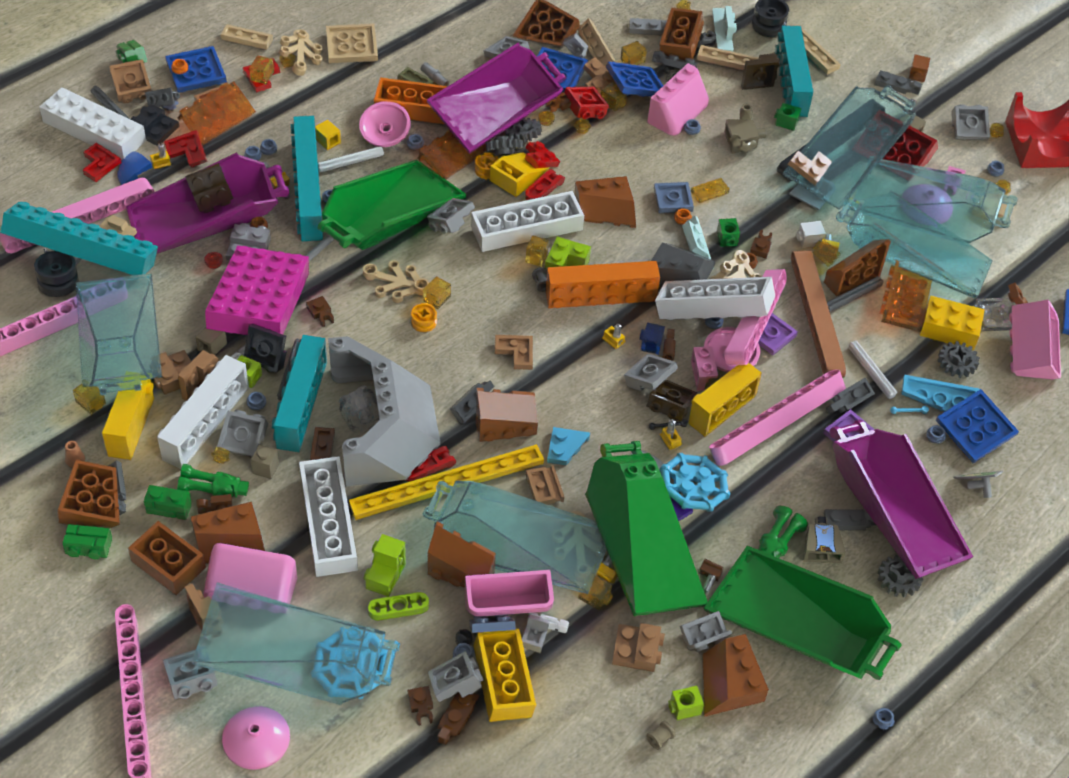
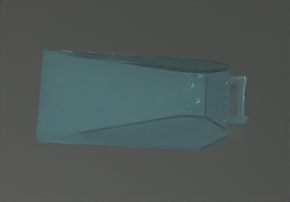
[783,84,916,210]
[850,157,1018,246]
[836,190,993,299]
[76,273,162,396]
[422,481,607,594]
[192,583,400,705]

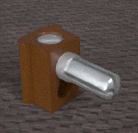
[699,559,724,593]

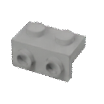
[679,611,732,652]

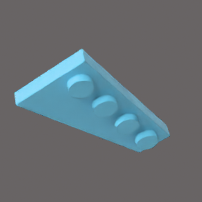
[901,375,980,412]

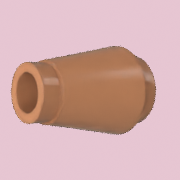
[65,441,85,468]

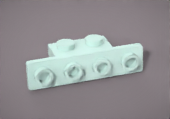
[712,6,737,52]
[682,216,714,270]

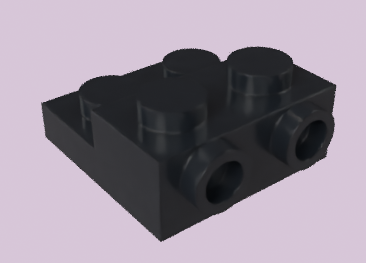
[130,104,180,146]
[244,324,287,373]

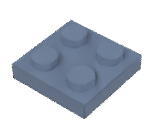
[654,182,694,213]
[469,614,516,633]

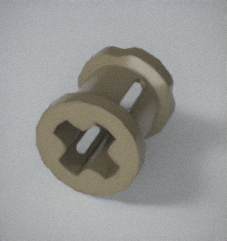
[646,721,676,750]

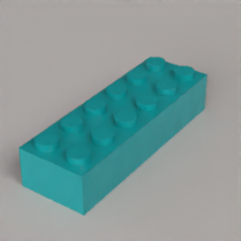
[775,26,813,117]
[271,335,327,453]

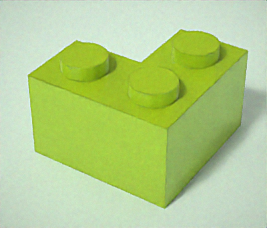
[545,237,591,269]
[364,534,406,597]

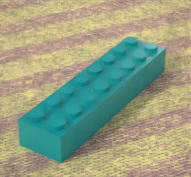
[290,116,323,242]
[0,201,158,278]

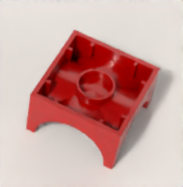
[1005,92,1069,168]

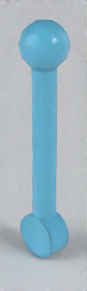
[890,406,929,414]

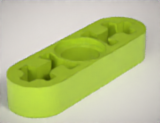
[368,592,429,621]

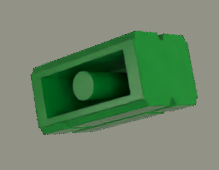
[115,39,147,63]
[144,485,192,520]
[62,524,112,560]

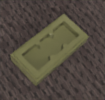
[397,67,434,84]

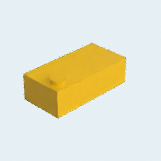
[688,362,762,437]
[102,371,154,460]
[474,629,536,722]

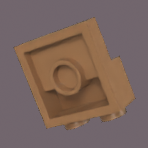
[109,59,152,103]
[146,350,191,395]
[178,350,219,401]
[185,583,224,641]
[612,623,665,672]

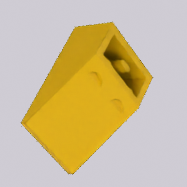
[490,152,549,197]

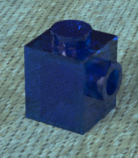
[639,322,665,355]

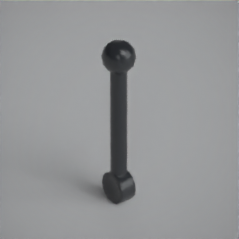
[649,419,688,430]

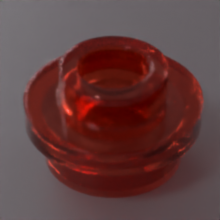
[204,252,223,269]

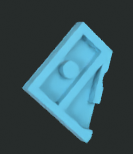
[547,427,590,466]

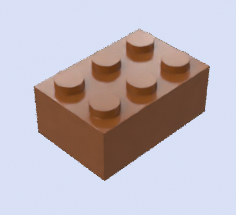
[659,7,704,60]
[128,521,206,595]

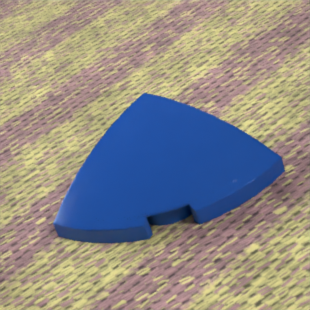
[117,151,152,185]

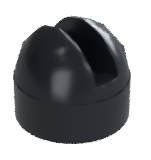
[455,629,472,645]

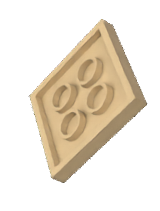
[326,24,378,63]

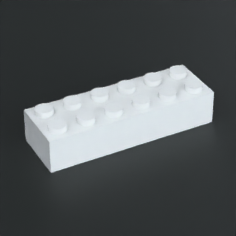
[39,87,146,160]
[471,191,584,252]
[655,277,775,320]
[157,355,249,469]
[299,456,358,577]

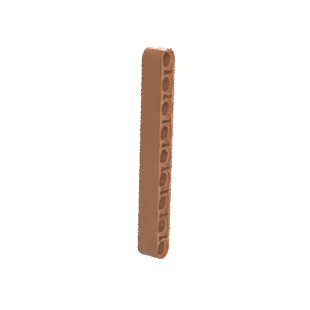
[791,250,846,378]

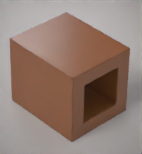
[909,54,930,82]

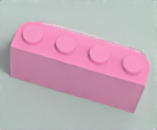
[647,63,709,135]
[1009,299,1061,380]
[203,543,297,614]
[465,570,554,617]

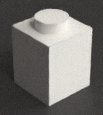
[796,221,826,248]

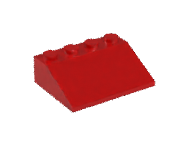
[852,109,938,183]

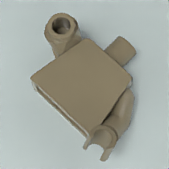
[724,104,766,154]

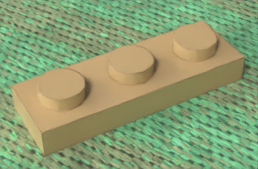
[221,24,273,50]

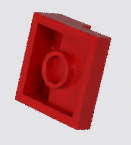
[564,87,609,119]

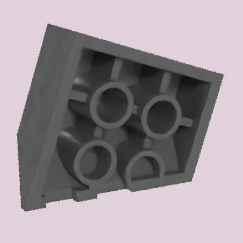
[651,242,715,283]

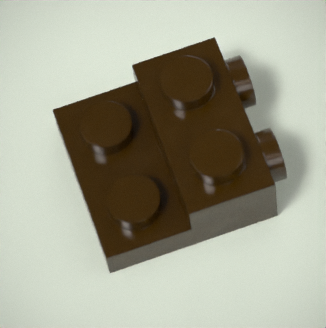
[741,53,780,90]
[185,163,234,213]
[646,379,698,421]

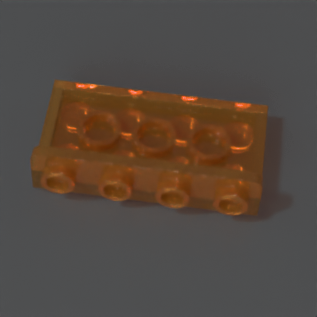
[177,81,256,146]
[418,130,491,179]
[879,260,933,332]

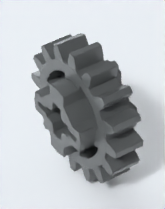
[505,118,542,143]
[486,136,523,156]
[937,341,980,378]
[877,555,924,598]

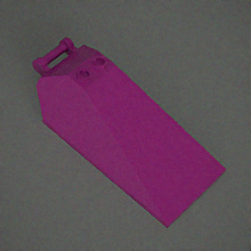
[426,43,566,153]
[126,152,290,254]
[830,420,973,579]

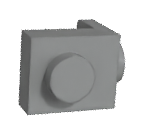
[563,33,589,58]
[522,615,550,653]

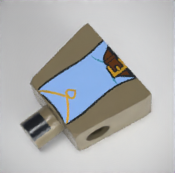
[803,516,846,564]

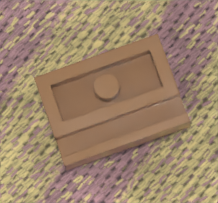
[525,465,565,507]

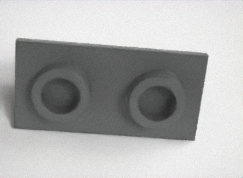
[145,87,180,107]

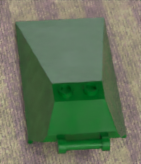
[317,160,467,250]
[585,441,708,616]
[704,545,902,680]

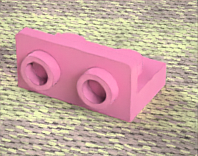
[691,346,718,391]

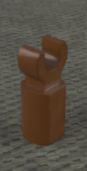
[662,329,676,361]

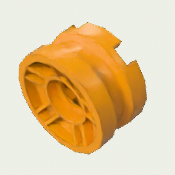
[475,153,498,179]
[411,303,437,332]

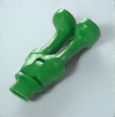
[177,464,249,498]
[758,505,808,558]

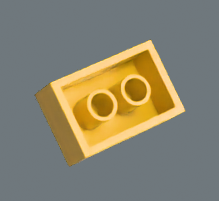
[920,295,985,350]

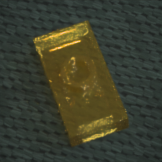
[691,178,730,203]

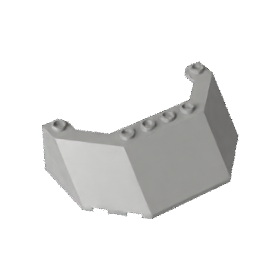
[328,336,440,486]

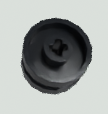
[752,0,790,37]
[34,251,79,297]

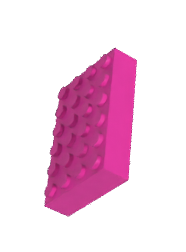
[205,245,309,335]

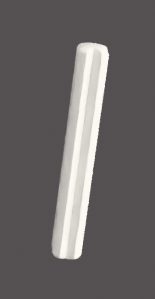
[318,147,384,172]
[848,341,897,399]

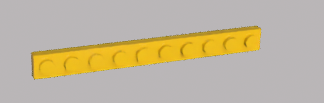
[349,444,544,520]

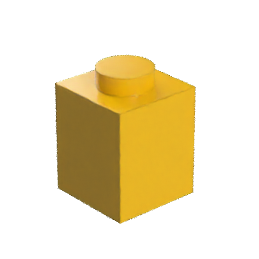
[315,120,341,150]

